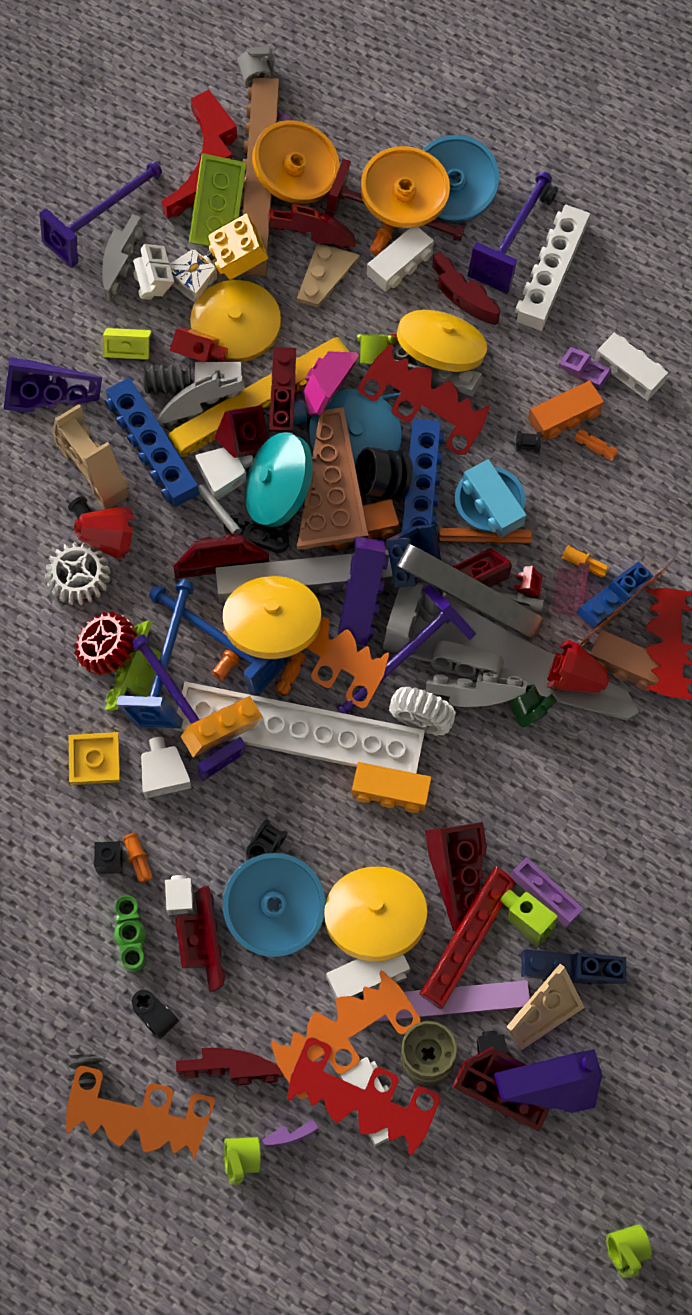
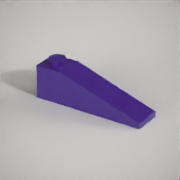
[4,357,102,413]
[494,1049,602,1113]

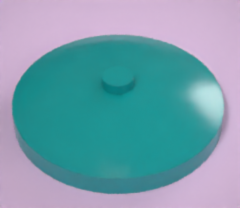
[244,432,313,527]

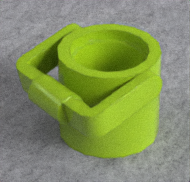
[357,334,399,364]
[223,1137,260,1186]
[606,1224,652,1278]

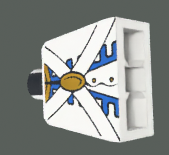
[169,250,217,303]

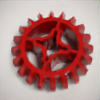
[74,611,137,676]

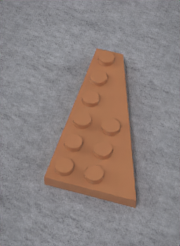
[297,407,368,550]

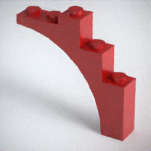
[161,89,237,219]

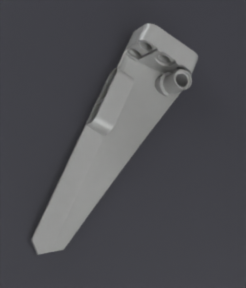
[383,583,639,721]

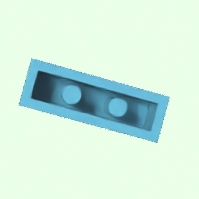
[462,459,527,538]

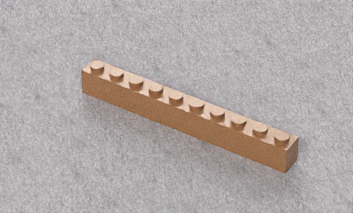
[239,78,279,276]

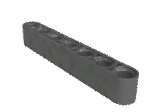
[397,544,545,640]

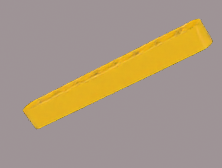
[168,337,350,458]

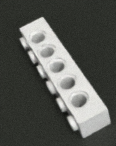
[515,204,590,331]

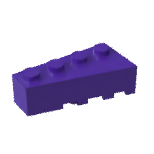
[338,536,389,646]

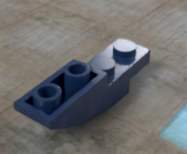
[521,949,626,984]

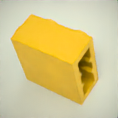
[208,213,269,280]

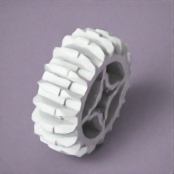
[45,542,111,606]
[389,687,456,736]

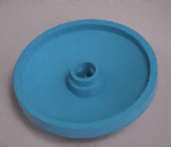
[422,135,499,223]
[308,389,401,464]
[222,853,326,957]

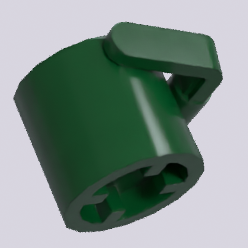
[507,684,557,727]

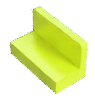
[103,328,152,360]

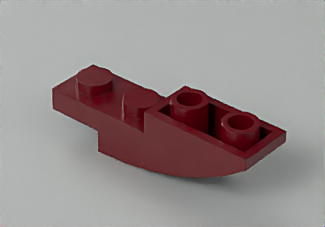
[268,204,356,248]
[432,251,500,325]
[269,347,296,432]
[176,1048,284,1085]

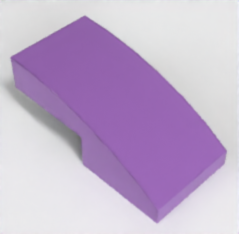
[559,347,611,390]
[262,1119,319,1147]

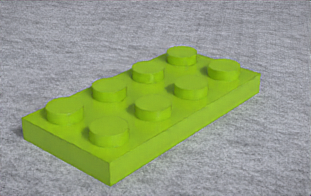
[189,153,246,247]

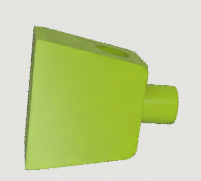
[500,889,558,947]

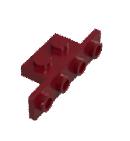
[175,886,225,992]

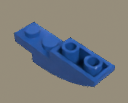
[576,562,654,629]

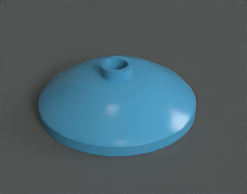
[455,467,526,533]

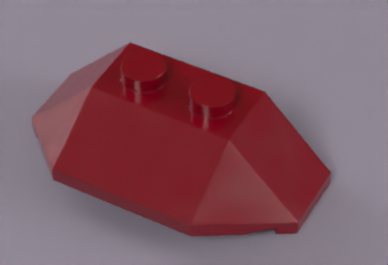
[173,534,270,579]
[452,1047,550,1132]

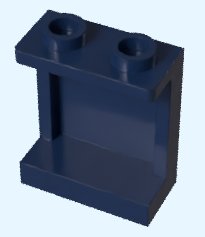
[386,525,441,587]

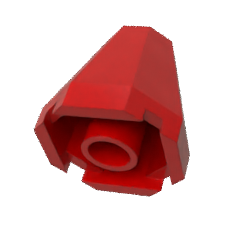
[74,506,133,559]
[547,640,610,693]

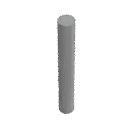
[198,485,241,536]

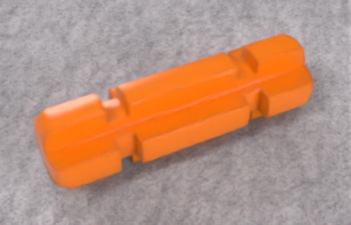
[575,429,618,461]
[275,652,306,696]

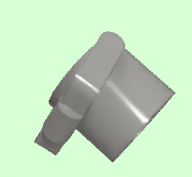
[238,47,275,87]

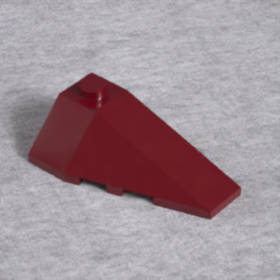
[425,822,487,931]

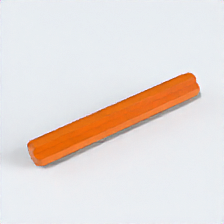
[438,528,532,544]

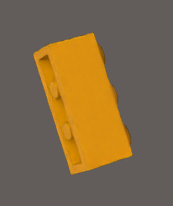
[180,696,263,758]
[351,762,431,813]

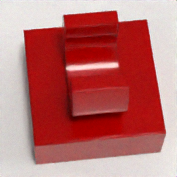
[514,566,543,598]

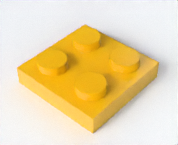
[68,732,120,785]

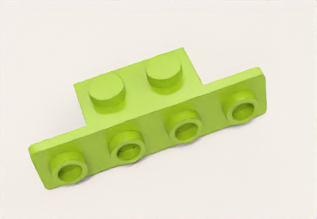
[105,620,162,712]

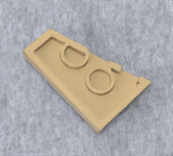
[297,244,360,308]
[507,964,585,1051]

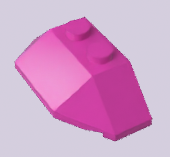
[304,351,359,417]

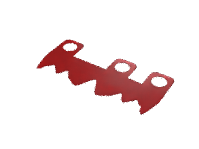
[358,344,489,455]
[645,588,692,700]
[287,1038,441,1156]

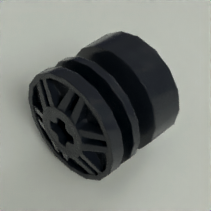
[355,447,413,500]

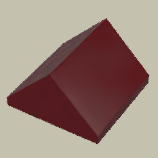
[214,405,269,458]
[452,548,512,587]

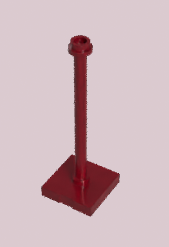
[325,158,465,241]

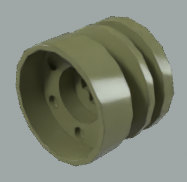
[401,1021,457,1086]

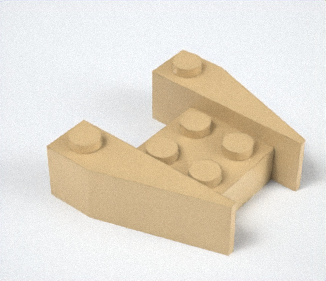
[52,404,130,510]

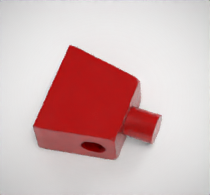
[170,328,228,362]

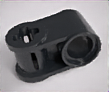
[246,819,288,861]
[131,990,179,1040]

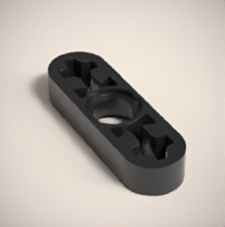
[223,515,289,553]

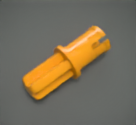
[562,545,609,578]

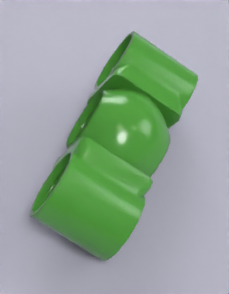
[114,895,147,973]

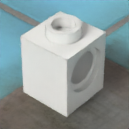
[165,875,194,915]

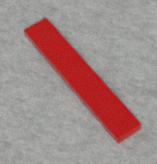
[419,866,516,1009]

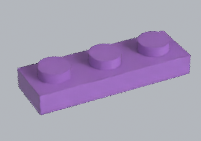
[509,857,583,927]

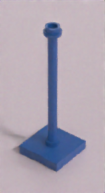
[116,579,194,729]
[149,586,287,696]

